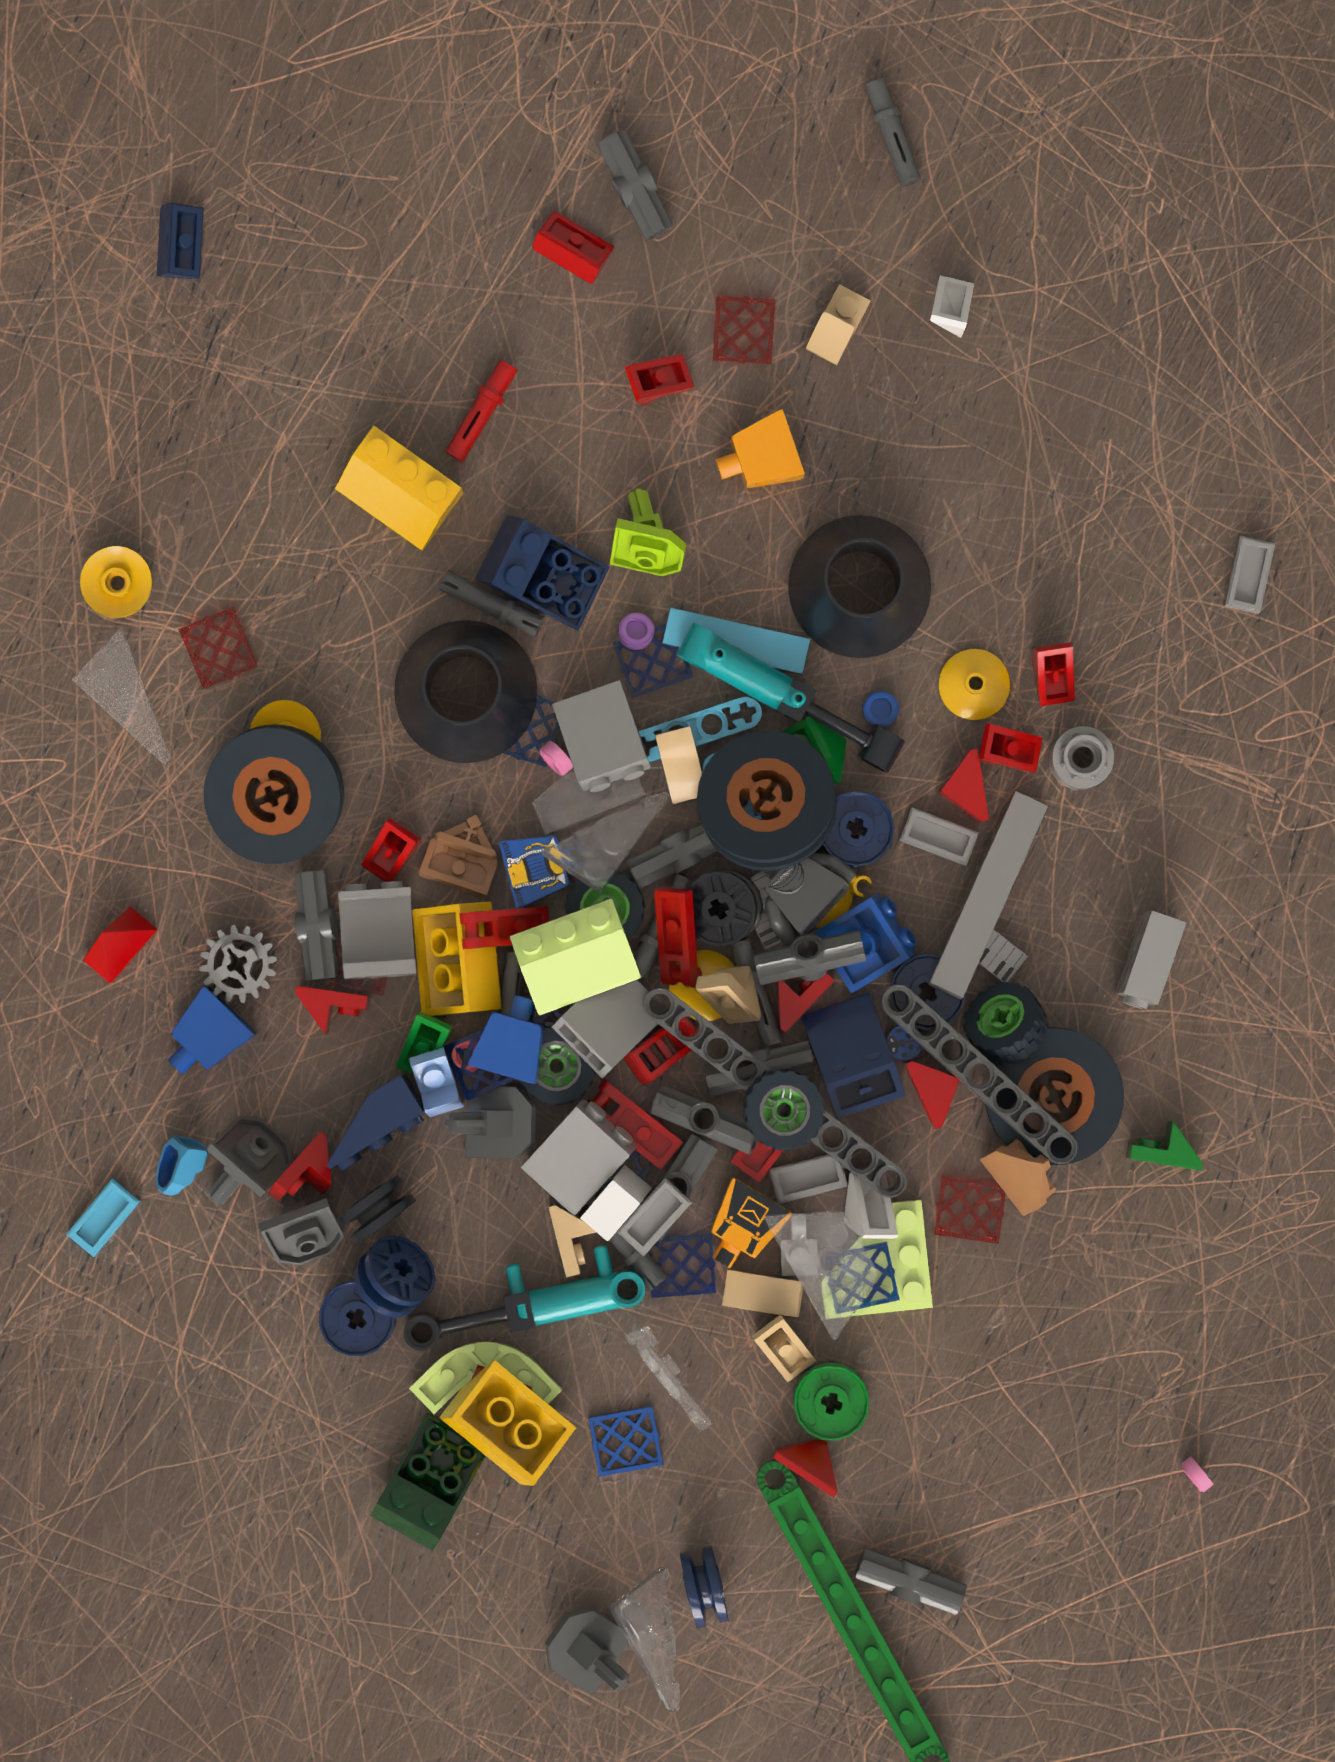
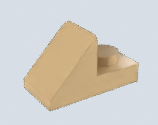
[805,284,871,366]
[695,966,761,1024]
[548,1203,596,1277]
[752,1315,816,1382]

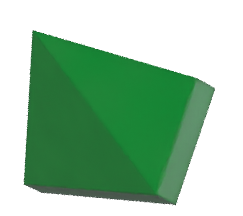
[782,717,847,785]

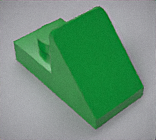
[396,1011,452,1075]
[1126,1121,1203,1171]

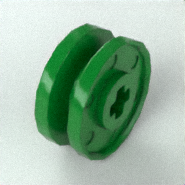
[793,1361,870,1441]

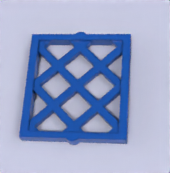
[588,1406,663,1477]

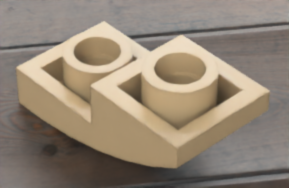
[655,726,702,804]
[722,1270,804,1317]

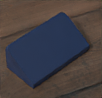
[157,202,204,279]

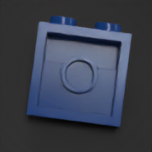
[814,892,917,994]

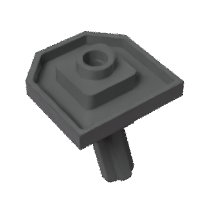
[445,1085,536,1160]
[206,1116,293,1205]
[259,1189,345,1266]
[545,1607,634,1695]

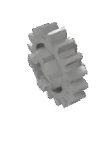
[199,925,279,1003]

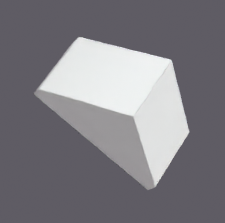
[580,1165,652,1241]

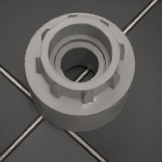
[1049,726,1114,790]

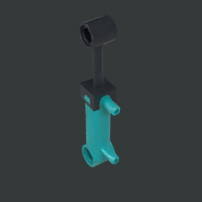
[676,623,905,773]
[404,1245,645,1351]

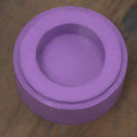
[618,612,655,650]

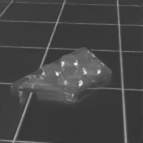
[764,1211,880,1340]

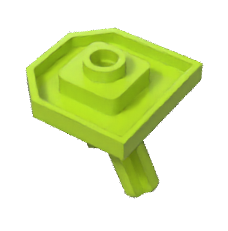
[610,488,686,576]

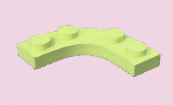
[409,1341,562,1414]

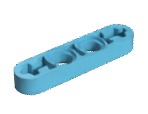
[639,697,762,763]

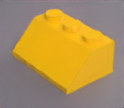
[335,425,464,551]
[412,901,502,1016]
[439,1360,576,1486]

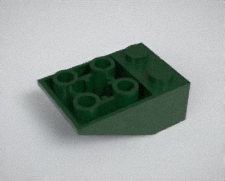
[370,1413,486,1551]

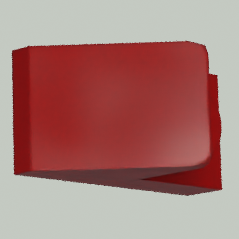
[624,353,694,406]
[979,723,1043,773]
[777,972,835,1033]
[295,986,370,1034]
[268,1131,332,1202]

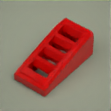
[623,1016,696,1086]

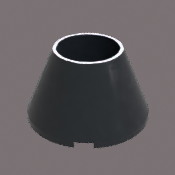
[788,515,931,658]
[394,620,537,763]

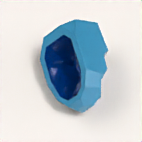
[156,1135,209,1196]

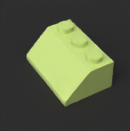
[510,899,641,1016]

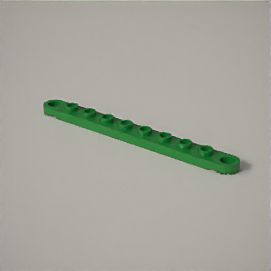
[756,1460,951,1762]

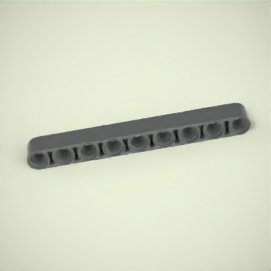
[642,987,907,1198]

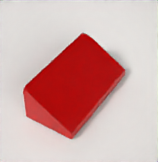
[532,211,615,284]

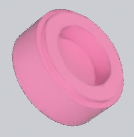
[540,741,573,776]
[1181,1456,1213,1493]

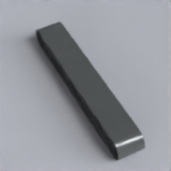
[880,985,1078,1164]

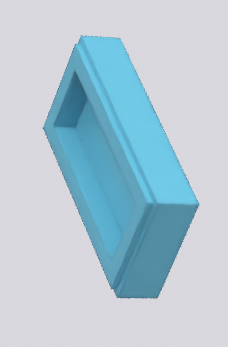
[66,1178,141,1257]

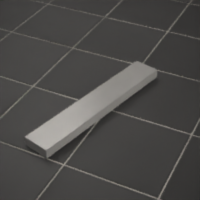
[928,791,1048,1000]

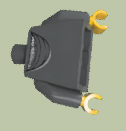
[764,852,872,946]

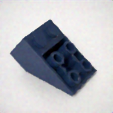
[475,515,610,631]
[801,993,906,1119]
[327,1073,425,1171]

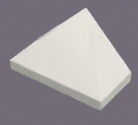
[930,275,974,338]
[843,1172,898,1238]

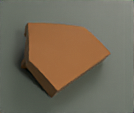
[419,815,498,898]
[980,1139,1056,1216]

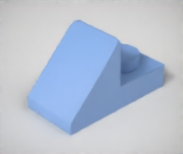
[409,1047,464,1117]

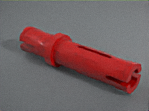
[445,360,518,463]

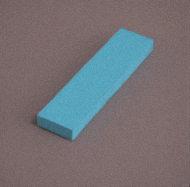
[663,608,810,675]

